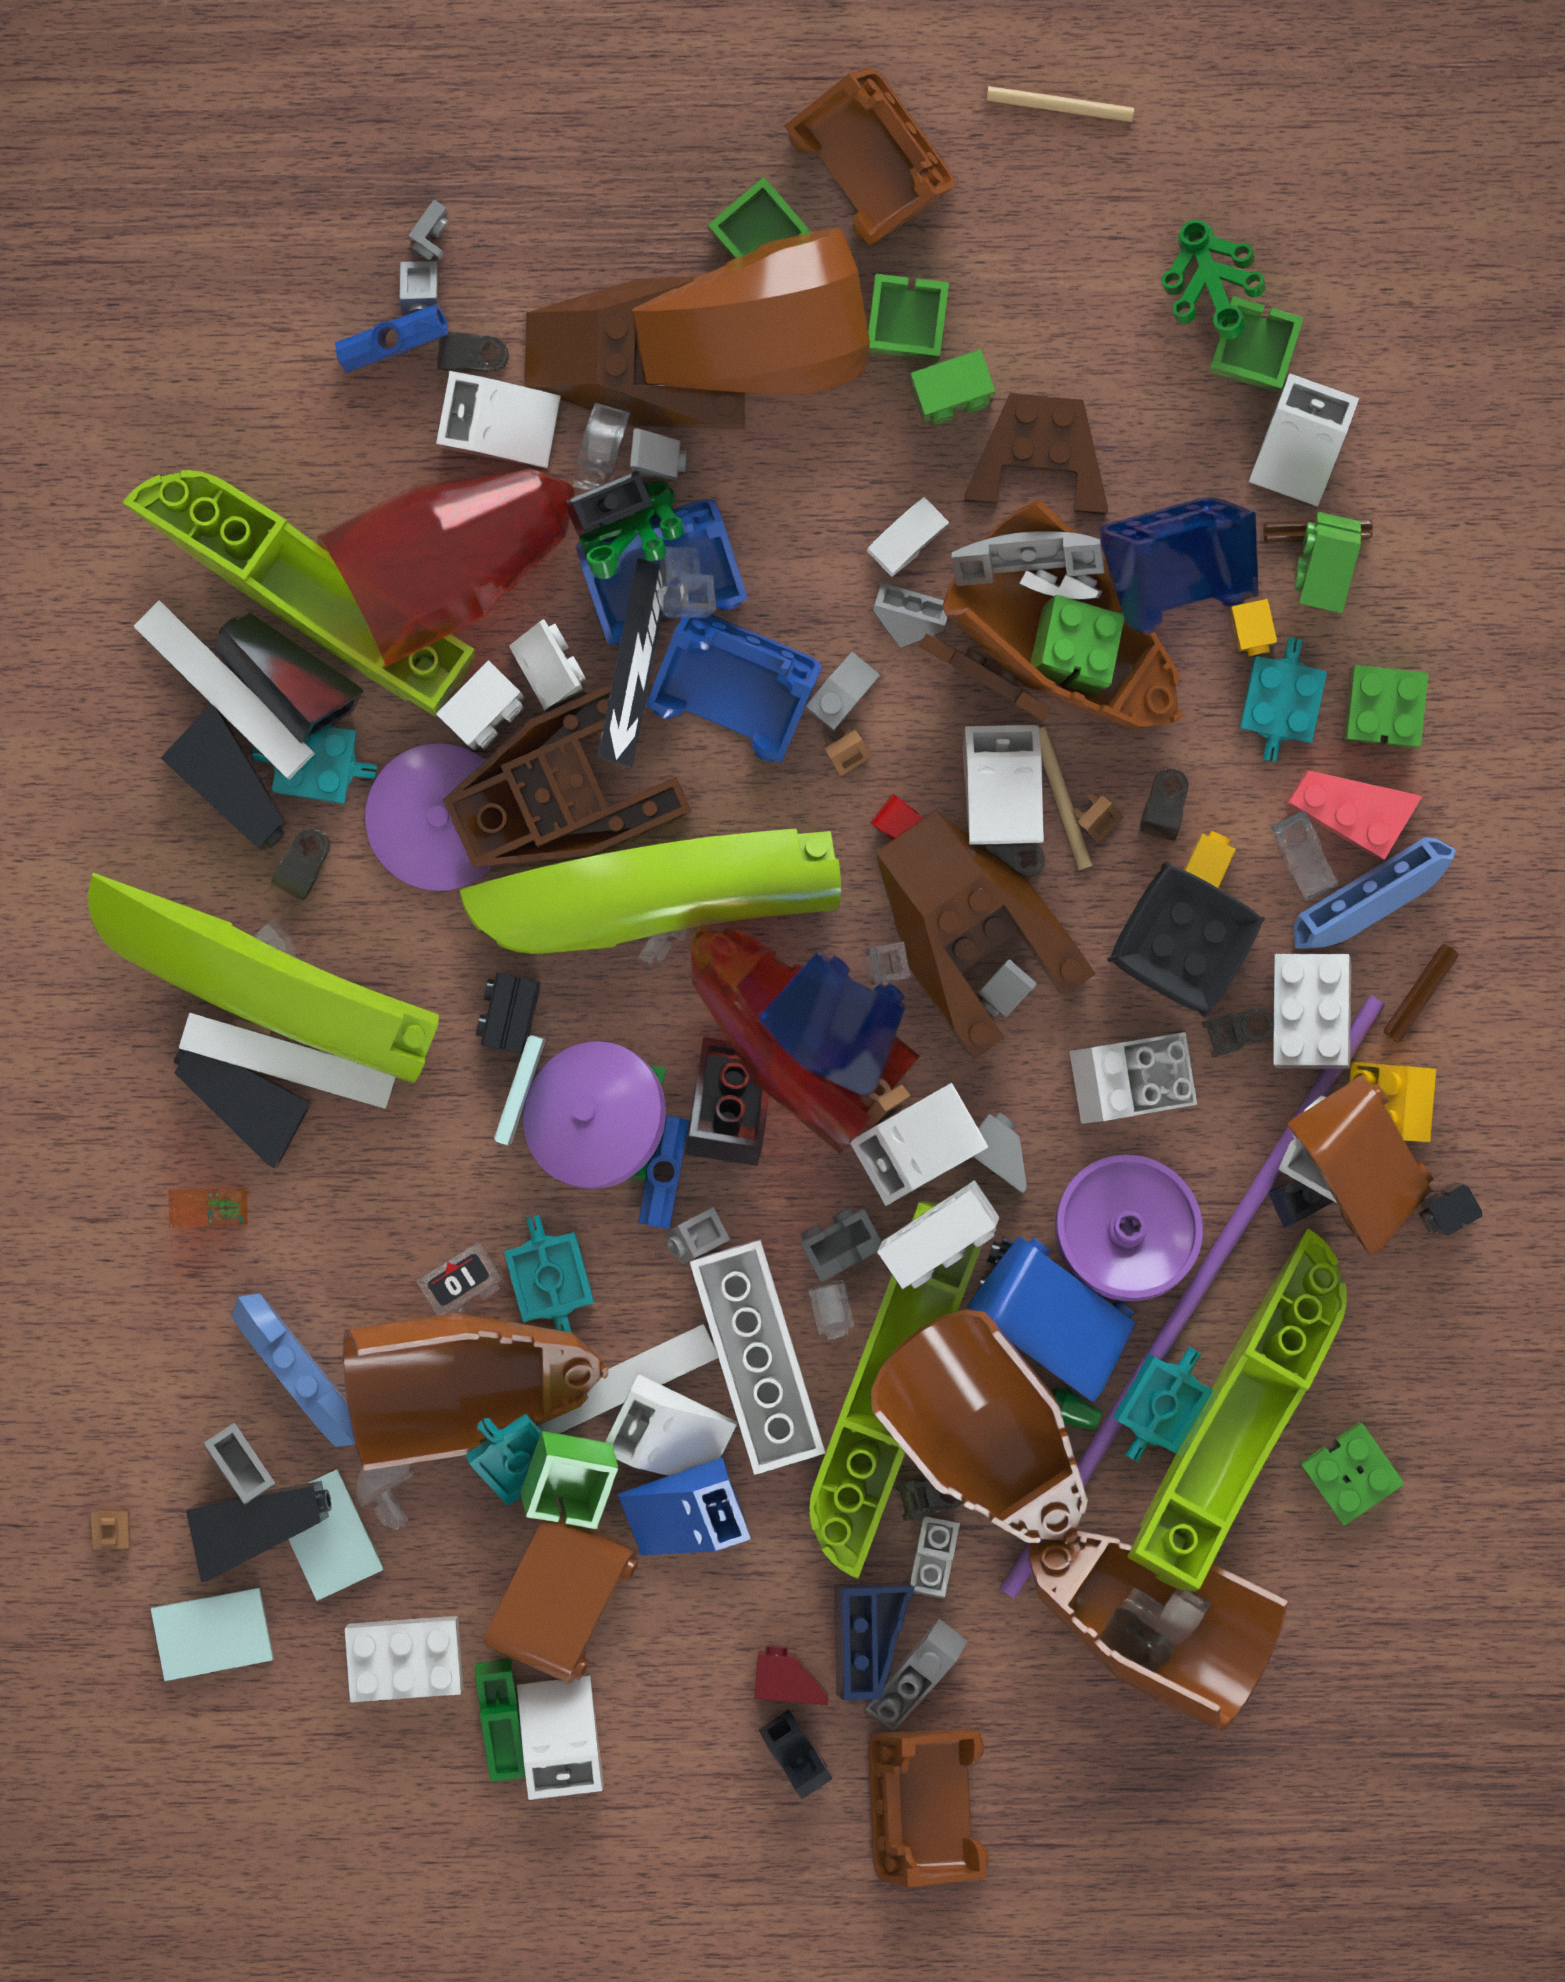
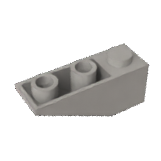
[865,1618,968,1732]

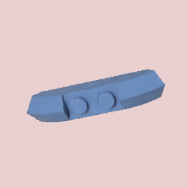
[1293,837,1456,949]
[231,1293,355,1447]

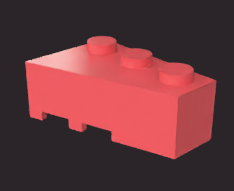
[1286,770,1423,861]

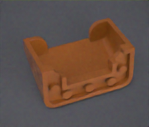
[784,68,956,247]
[1287,1075,1434,1256]
[483,1511,638,1684]
[868,1728,989,1888]

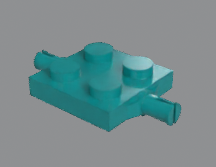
[1238,637,1327,763]
[251,727,378,805]
[504,1215,595,1333]
[1113,1346,1213,1462]
[465,1414,557,1506]

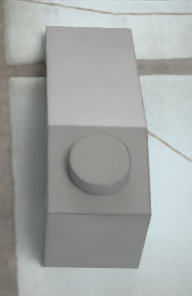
[630,429,687,481]

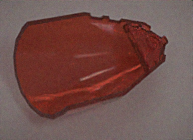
[317,468,576,667]
[690,924,920,1154]

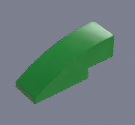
[475,1659,526,1782]

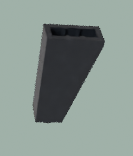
[214,613,363,744]
[161,704,287,849]
[173,1049,312,1168]
[186,1481,332,1582]

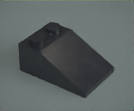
[685,1037,776,1166]

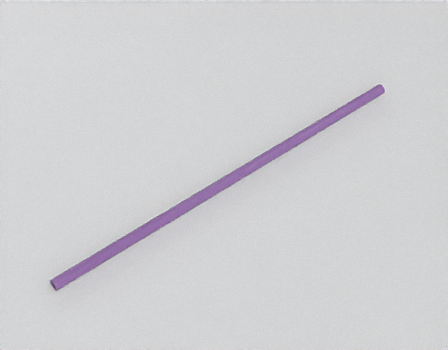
[999,995,1386,1598]

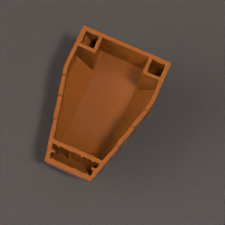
[632,227,870,395]

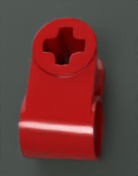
[870,794,923,840]

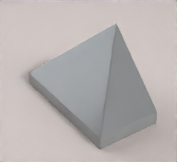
[873,582,948,648]

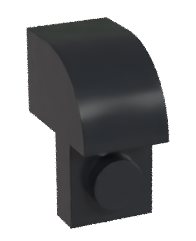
[759,1709,833,1799]

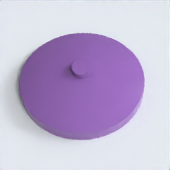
[365,743,495,891]
[523,1041,666,1189]
[1055,1155,1203,1301]

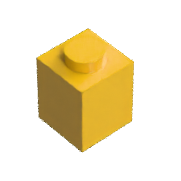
[1229,599,1277,657]
[1184,831,1236,888]

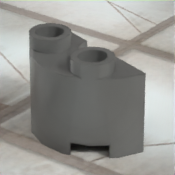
[800,1207,882,1282]

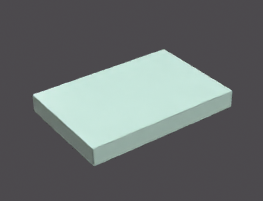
[494,1035,546,1145]
[288,1469,384,1601]
[151,1587,274,1681]

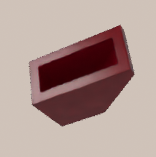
[754,1645,828,1705]

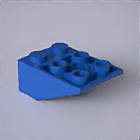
[618,1457,751,1556]

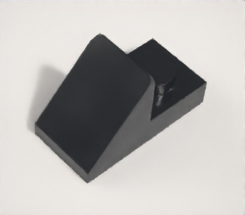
[1269,1179,1334,1228]

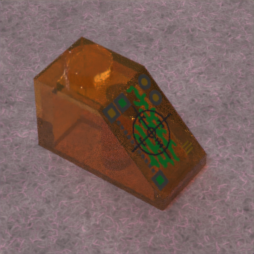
[169,1188,248,1227]

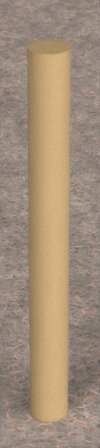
[986,86,1134,122]
[1039,726,1093,870]

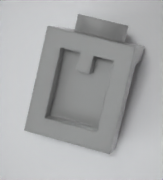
[408,200,449,261]
[400,261,439,317]
[665,1207,730,1264]

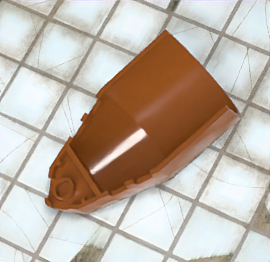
[942,500,1182,729]
[871,1309,1088,1544]
[343,1313,608,1471]
[1029,1531,1288,1731]

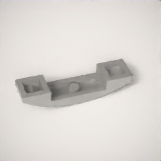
[952,531,1104,586]

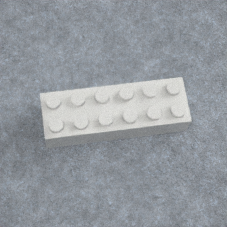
[690,1239,825,1475]

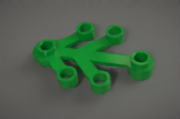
[1161,220,1266,339]
[579,481,684,579]

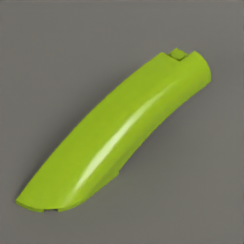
[122,470,475,717]
[459,828,841,954]
[88,873,439,1084]
[810,1201,983,1579]
[1127,1228,1347,1591]

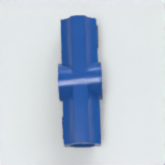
[335,304,449,373]
[638,1115,690,1229]

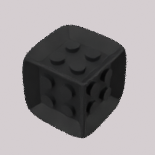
[1107,862,1265,1017]

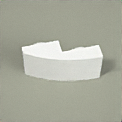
[867,497,949,577]
[1020,569,1103,599]
[910,1516,960,1599]

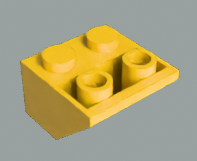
[1349,1062,1436,1142]

